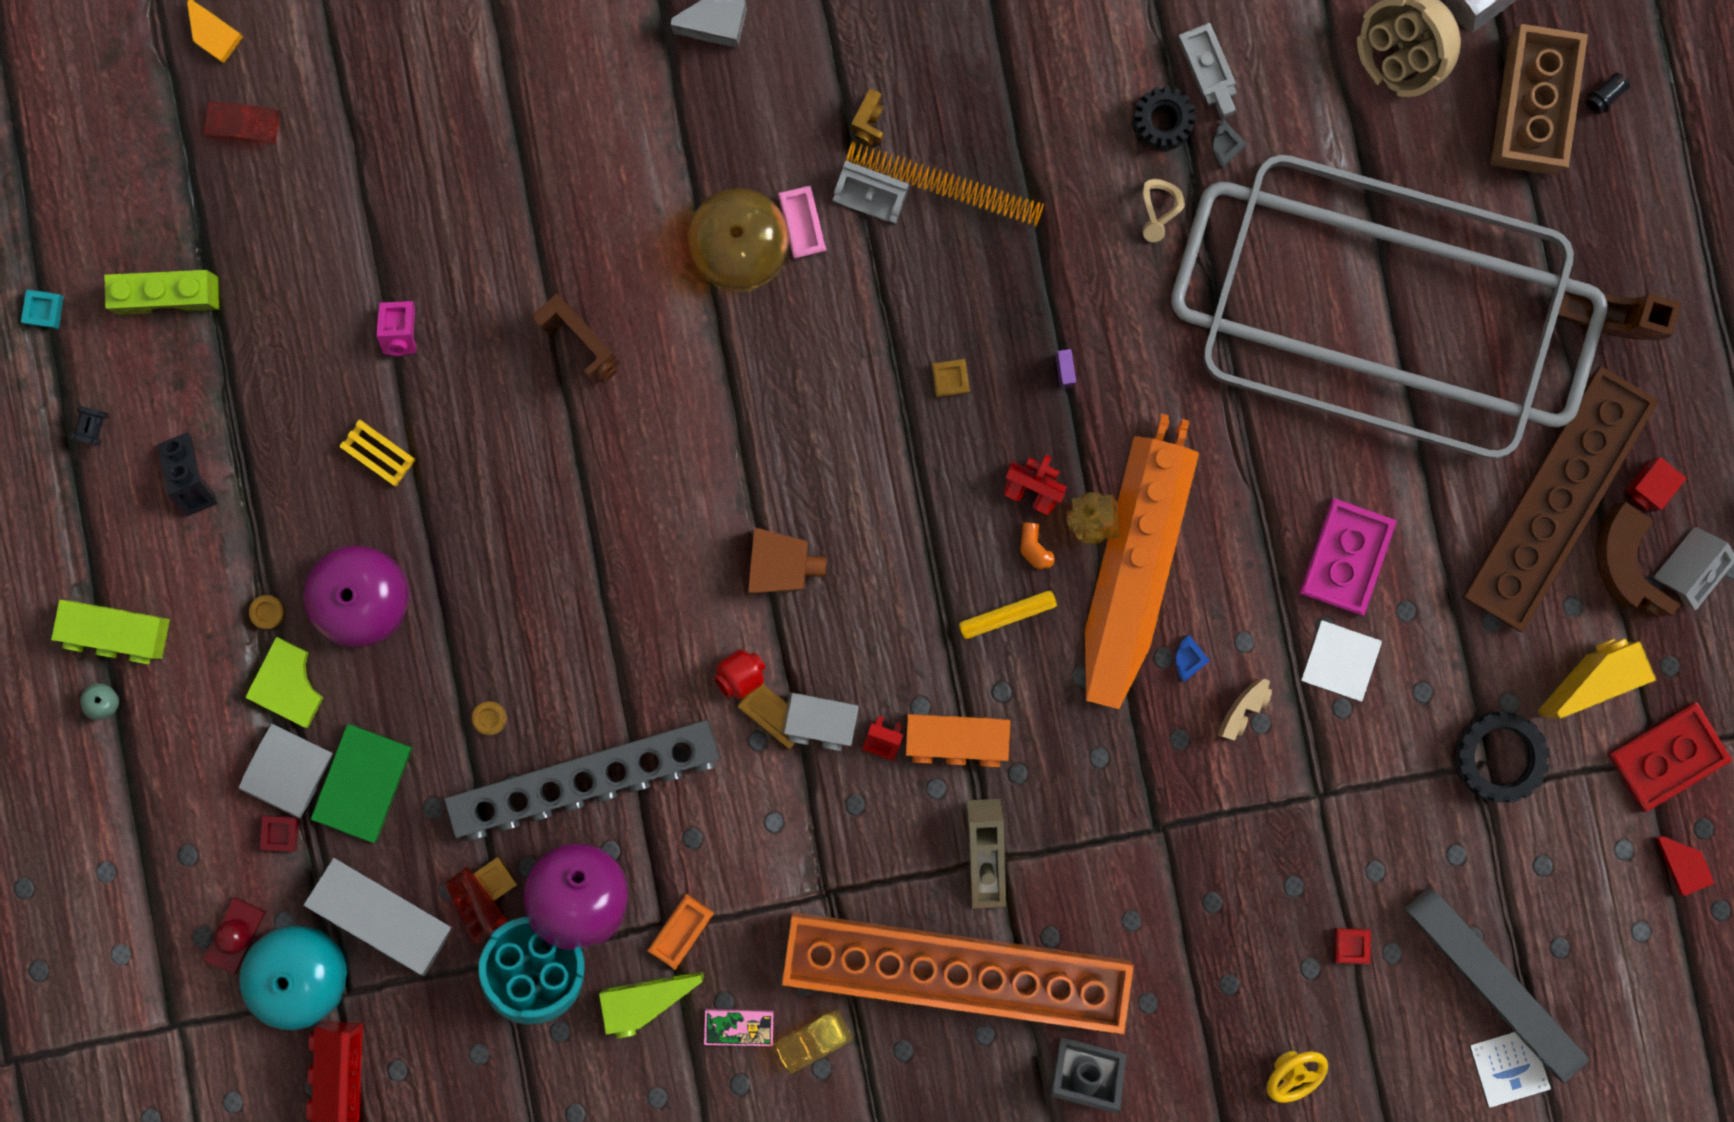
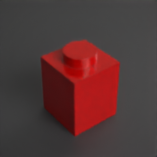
[1624,457,1687,512]

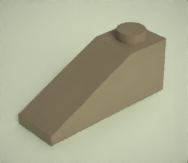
[966,799,1006,909]

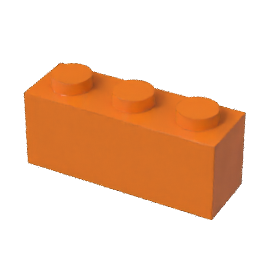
[905,714,1010,767]

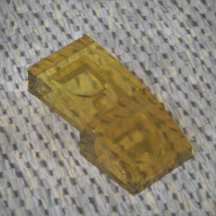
[773,1009,854,1074]

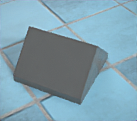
[1047,1037,1127,1114]

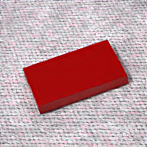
[1607,702,1733,812]

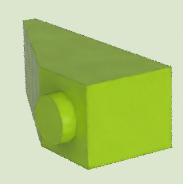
[599,971,704,1038]

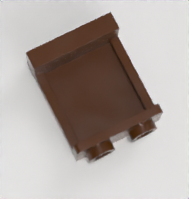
[532,293,620,384]

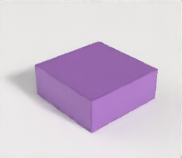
[1055,349,1076,388]

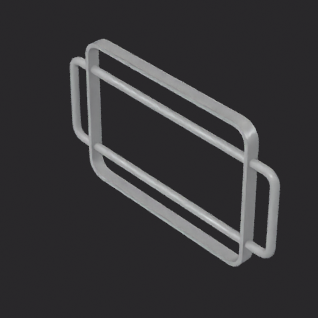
[1171,155,1607,459]

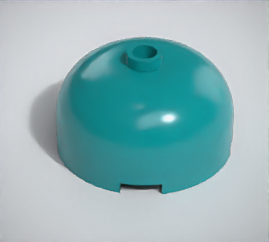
[479,917,584,1025]
[239,924,347,1030]

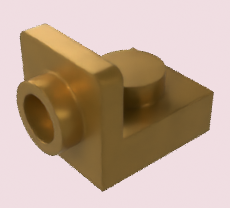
[851,88,884,146]

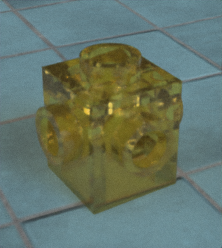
[1067,493,1119,544]

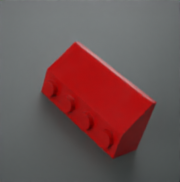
[306,1021,363,1122]

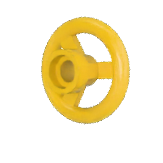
[1267,1051,1328,1103]

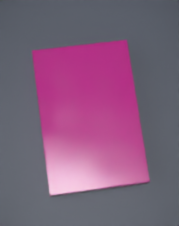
[1298,498,1397,616]

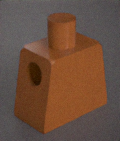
[748,528,827,594]

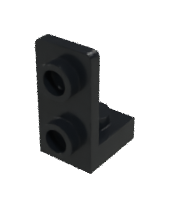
[157,433,218,517]

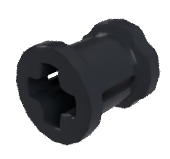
[69,406,109,446]

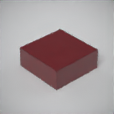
[260,815,299,852]

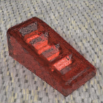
[445,867,507,945]

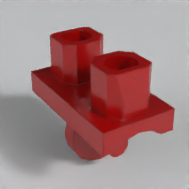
[1004,454,1067,515]

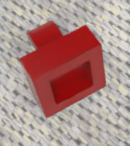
[862,716,904,761]

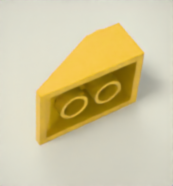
[1538,638,1656,719]

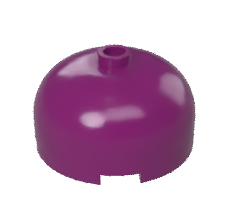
[303,545,410,647]
[524,843,628,950]

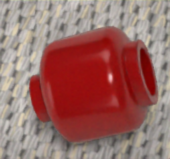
[714,649,766,700]

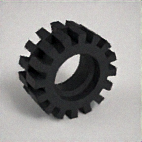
[1132,86,1196,152]

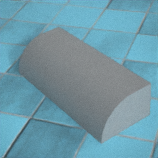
[304,858,451,976]

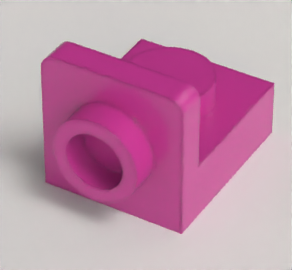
[377,301,417,356]

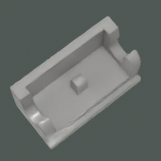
[833,161,909,225]

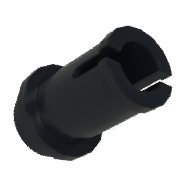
[1586,72,1630,115]

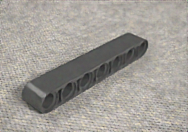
[1404,886,1589,1084]

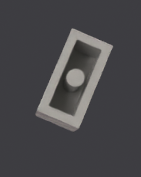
[781,692,859,751]

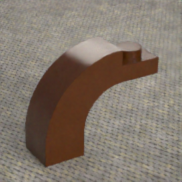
[1557,291,1682,340]
[1596,502,1680,618]

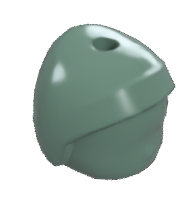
[80,684,119,720]

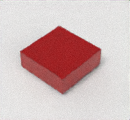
[1334,928,1371,964]

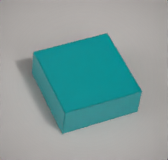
[21,290,64,329]

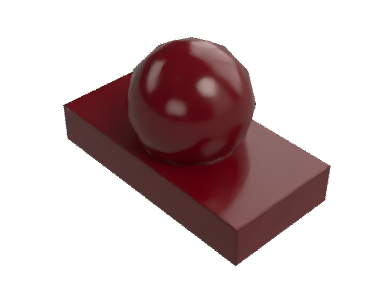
[203,897,267,975]

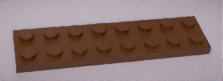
[1461,366,1659,632]

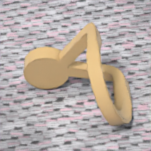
[1142,179,1185,242]

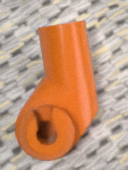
[1020,523,1055,570]

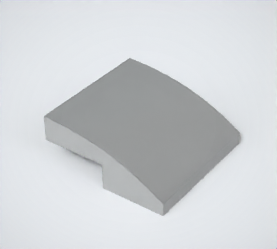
[239,724,333,819]

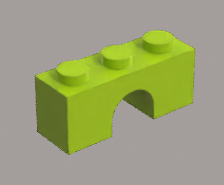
[104,270,219,315]

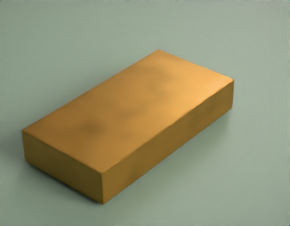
[737,684,795,749]

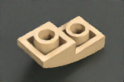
[1217,678,1272,741]

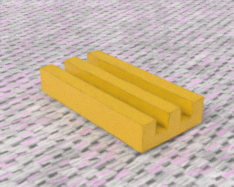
[339,419,416,486]

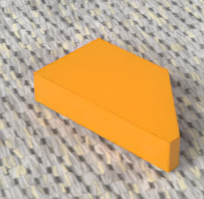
[187,0,243,64]

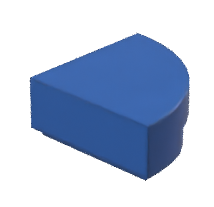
[1175,634,1210,682]

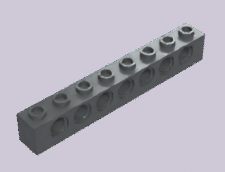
[445,719,721,842]

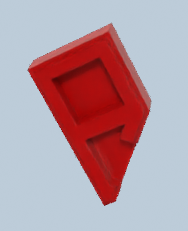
[1655,835,1715,896]

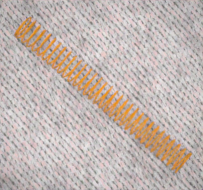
[846,141,1044,227]

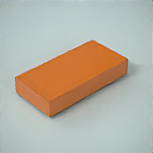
[647,894,714,970]

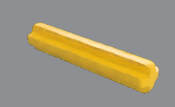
[959,591,1057,639]

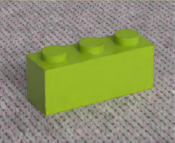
[51,600,170,664]

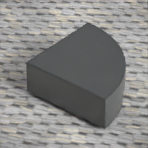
[1212,120,1247,169]

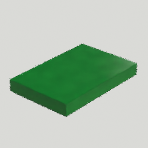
[311,724,413,843]

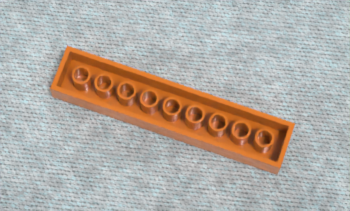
[782,912,1134,1034]

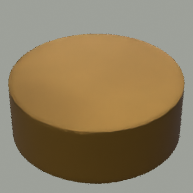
[249,595,286,629]
[472,701,507,735]

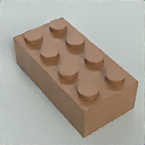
[1491,24,1588,176]

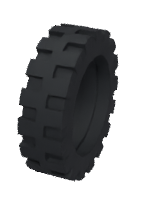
[1453,712,1550,803]

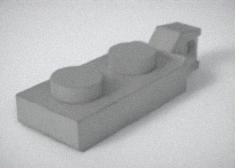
[1178,23,1236,120]

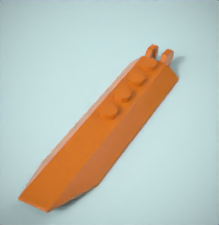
[1085,413,1199,709]

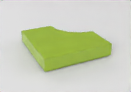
[245,637,324,728]

